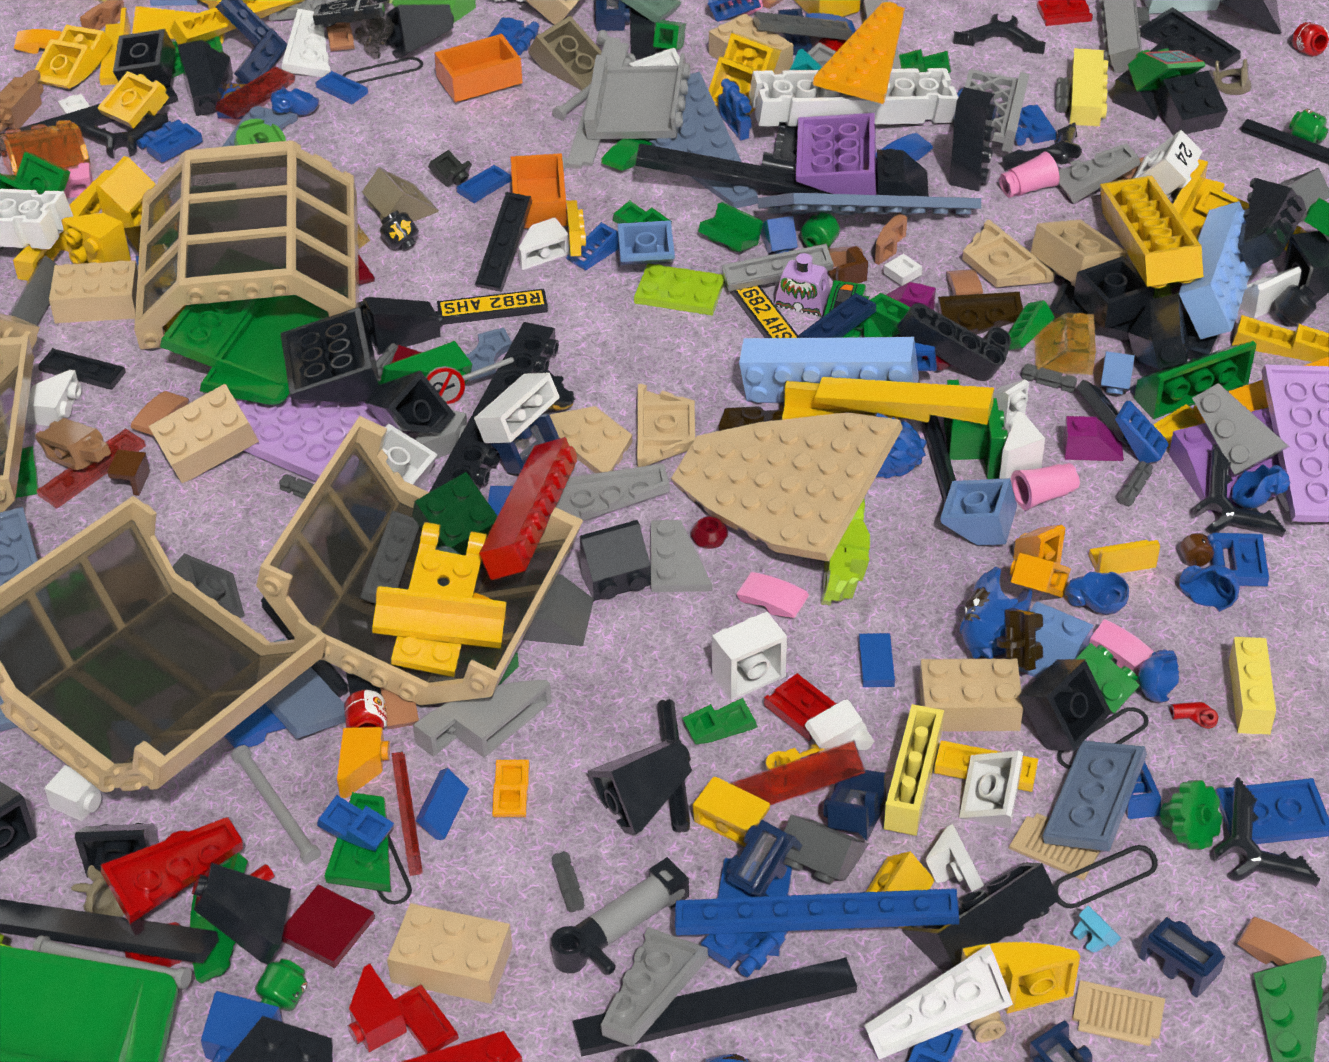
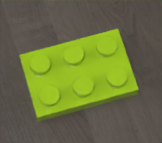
[634,263,725,316]

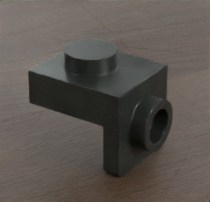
[428,150,472,188]

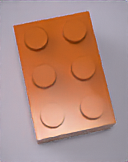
[434,34,523,102]
[510,153,568,229]

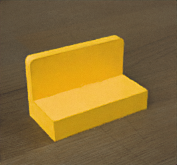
[1088,540,1160,574]
[693,777,770,847]
[866,851,934,929]

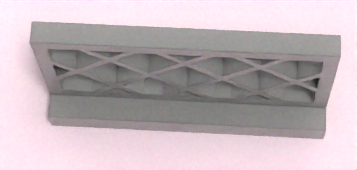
[953,69,1030,153]

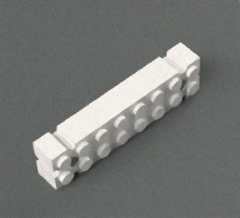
[749,68,958,127]
[0,189,73,250]

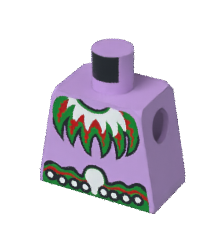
[774,253,830,317]

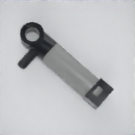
[551,857,689,975]

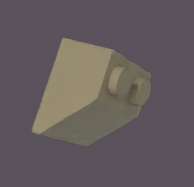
[362,167,439,222]

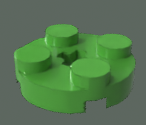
[234,119,286,146]

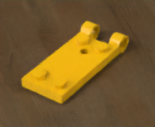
[391,522,487,677]

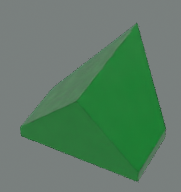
[863,293,911,337]

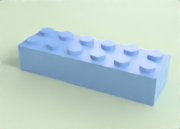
[1179,201,1252,339]
[739,337,919,403]

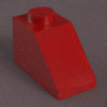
[347,964,407,1052]

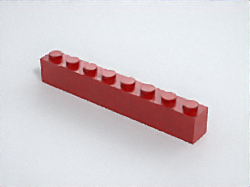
[479,437,577,580]

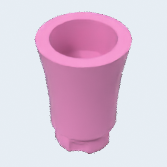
[999,152,1060,198]
[1011,463,1080,511]

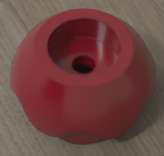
[690,516,728,549]

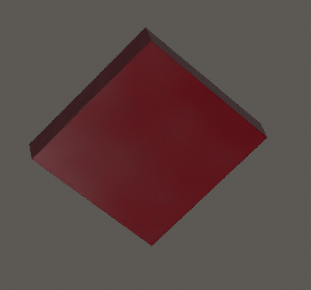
[281,884,375,968]

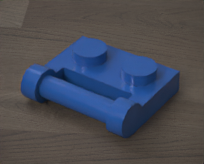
[1207,533,1269,586]

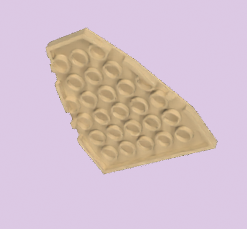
[671,412,903,562]

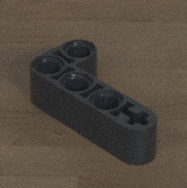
[898,303,1011,381]

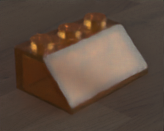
[0,120,90,176]

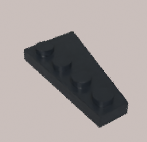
[1140,7,1241,70]

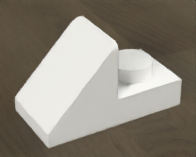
[804,700,874,750]
[926,824,984,892]

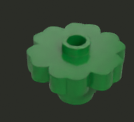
[1160,780,1222,850]

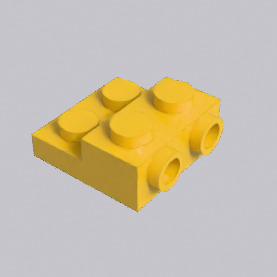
[97,71,169,129]

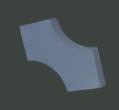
[466,327,512,381]

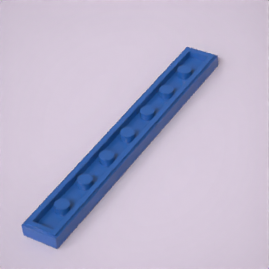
[675,888,959,936]

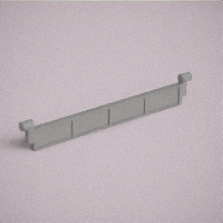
[562,30,629,171]

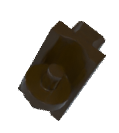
[996,608,1043,671]

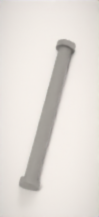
[552,53,637,121]
[231,745,321,864]
[33,935,192,989]

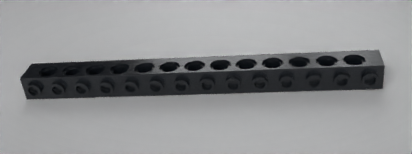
[375,322,559,604]

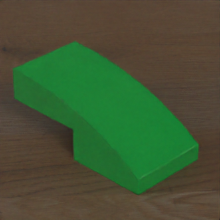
[899,49,951,73]
[601,139,652,171]
[612,200,672,224]
[4,446,39,498]
[682,698,758,744]

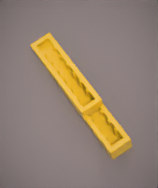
[170,0,304,44]
[13,170,110,281]
[1231,315,1329,362]
[815,377,994,425]

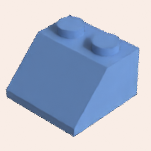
[618,220,675,265]
[940,478,1017,546]
[1018,601,1094,678]

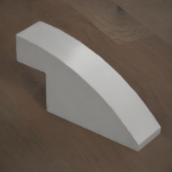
[413,680,552,758]

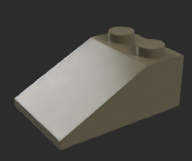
[528,16,602,90]

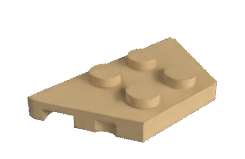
[962,220,1055,287]
[637,384,695,467]
[550,406,633,473]

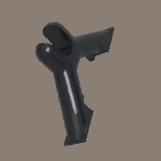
[953,14,1046,54]
[72,113,169,159]
[1002,122,1082,172]
[1193,444,1286,537]
[1214,777,1320,887]

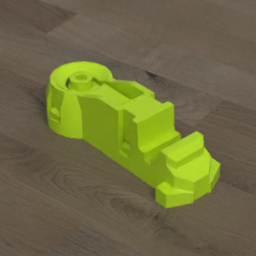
[821,499,870,606]

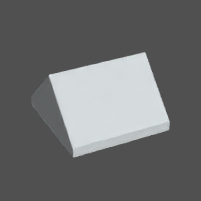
[1240,267,1301,319]
[1000,412,1045,480]
[959,750,1023,829]

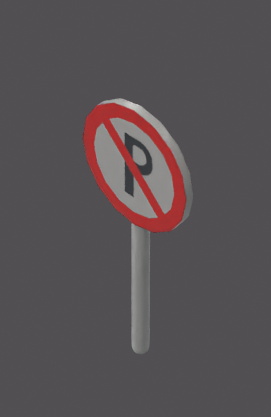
[426,357,514,404]

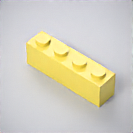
[1070,48,1108,127]
[884,704,944,836]

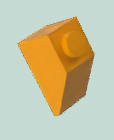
[1013,524,1065,564]
[1010,553,1071,598]
[337,727,390,798]

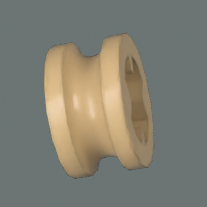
[969,1011,1006,1043]

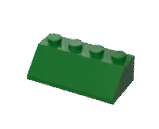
[1134,341,1257,419]

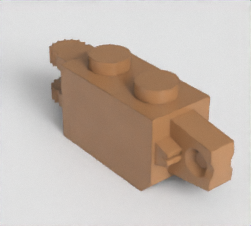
[0,69,44,133]
[35,418,111,470]

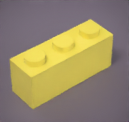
[1229,637,1276,735]

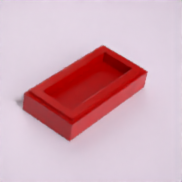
[394,984,459,1054]

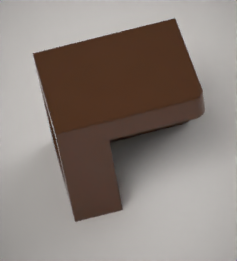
[828,246,868,283]
[107,449,150,496]

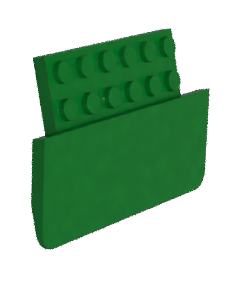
[160,250,348,405]
[0,945,178,1062]

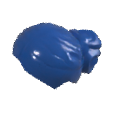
[270,86,319,116]
[1231,464,1291,509]
[1179,565,1240,612]
[1064,571,1129,615]
[1138,649,1179,703]

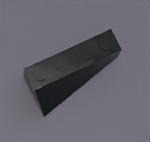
[1113,35,1190,121]
[949,87,997,192]
[1238,178,1306,269]
[902,862,1060,970]

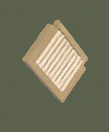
[1009,813,1101,881]
[1073,980,1165,1046]

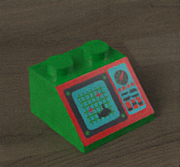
[1127,49,1205,91]

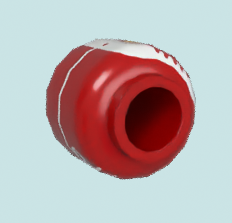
[1292,22,1329,56]
[344,690,387,730]

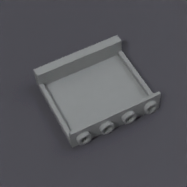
[584,53,690,139]

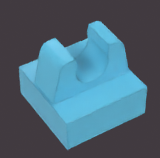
[1073,905,1121,953]

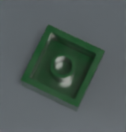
[412,472,498,555]

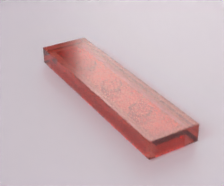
[216,67,295,119]
[36,428,146,509]
[729,739,866,805]
[391,751,423,876]

